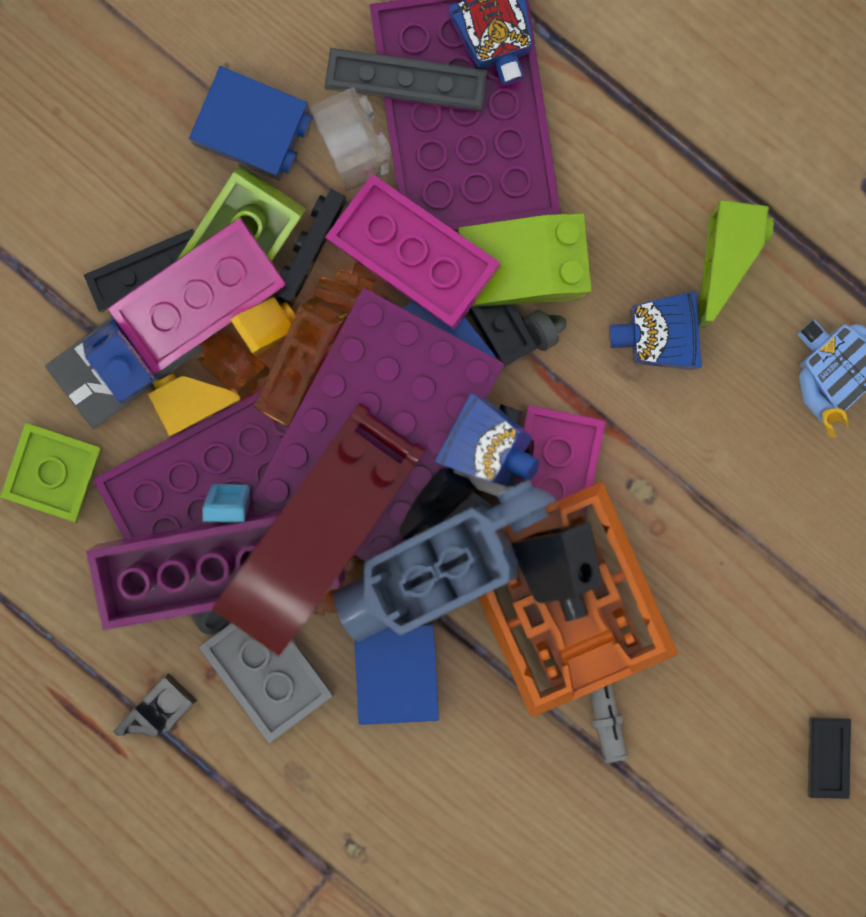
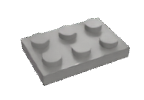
[199,623,334,743]

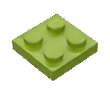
[0,422,103,523]

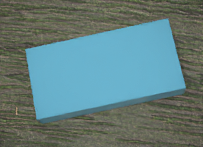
[203,484,251,522]

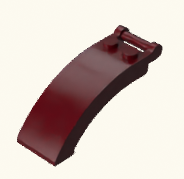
[212,403,425,657]

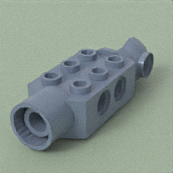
[333,480,557,642]

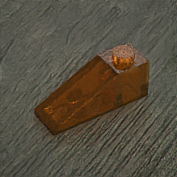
[254,295,349,427]

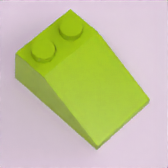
[177,165,306,262]
[698,200,774,328]
[457,213,592,307]

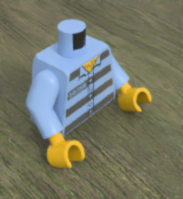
[797,319,866,438]

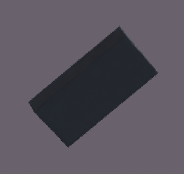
[808,717,851,799]

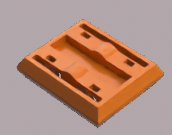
[478,481,679,718]

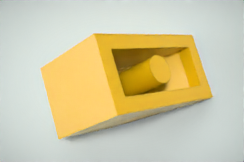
[230,297,299,359]
[147,374,243,437]

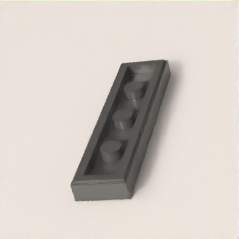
[325,48,487,112]

